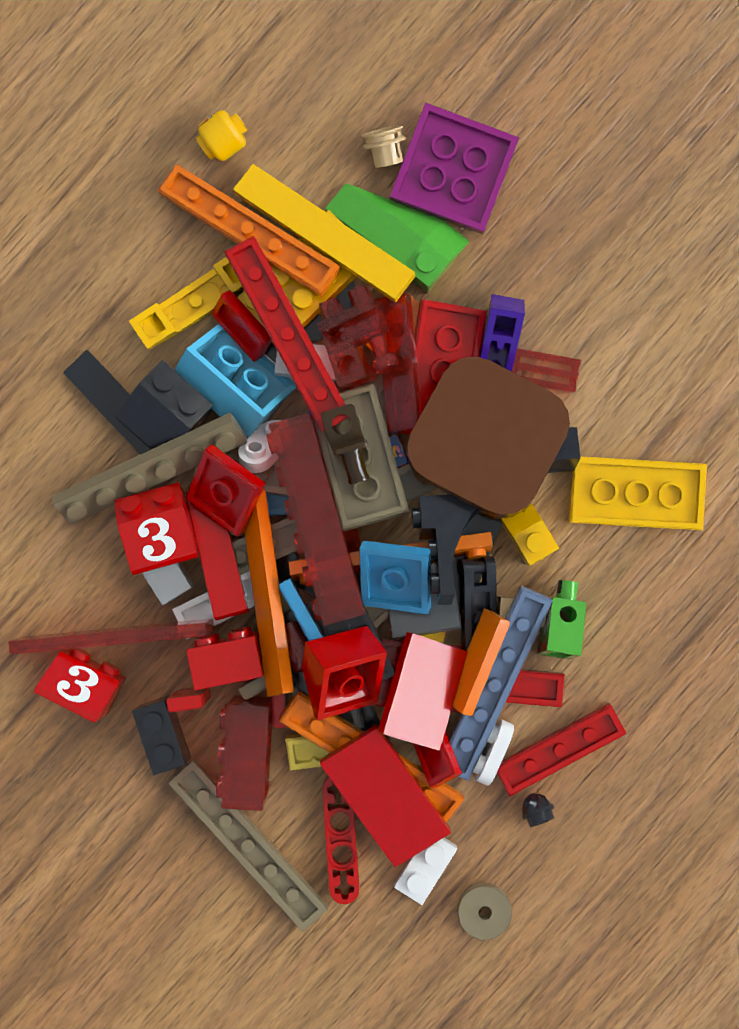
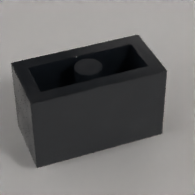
[132,695,191,776]

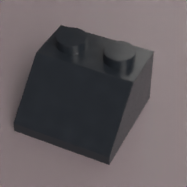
[115,360,213,450]

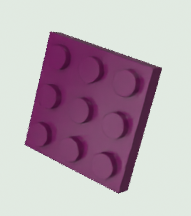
[390,102,519,234]

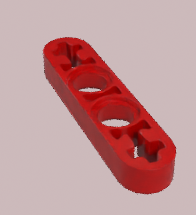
[322,776,360,904]

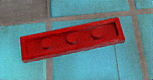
[186,493,249,621]
[497,703,627,797]

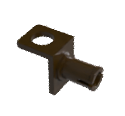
[321,404,370,484]

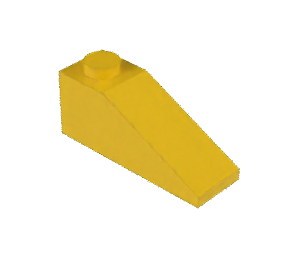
[499,503,559,566]

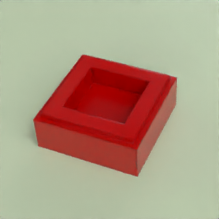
[272,694,288,728]

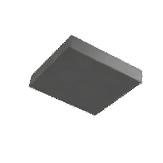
[389,563,461,640]

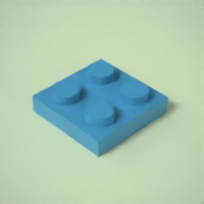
[360,541,431,614]

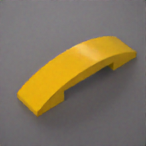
[129,257,244,350]

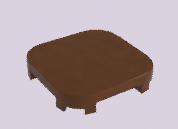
[406,357,570,520]

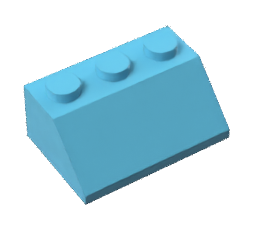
[174,324,297,439]

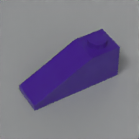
[480,294,525,372]

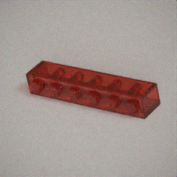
[266,413,366,626]

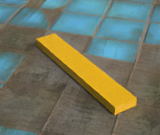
[233,164,415,303]

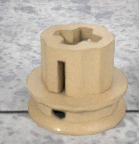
[361,125,406,168]

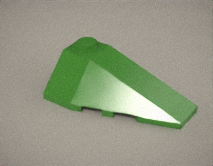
[325,183,470,293]

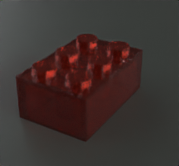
[216,695,273,811]

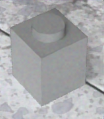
[142,562,196,606]

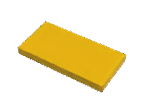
[568,456,707,530]

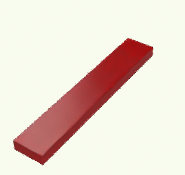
[224,236,349,433]

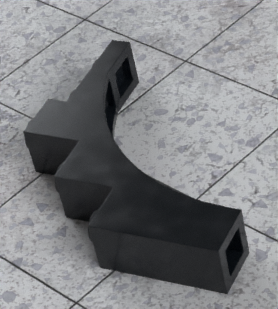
[412,427,581,605]

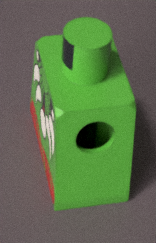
[537,580,586,660]

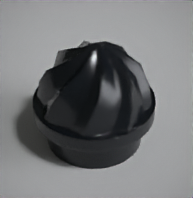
[522,793,555,828]

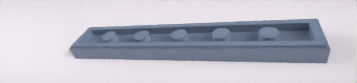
[449,585,553,781]

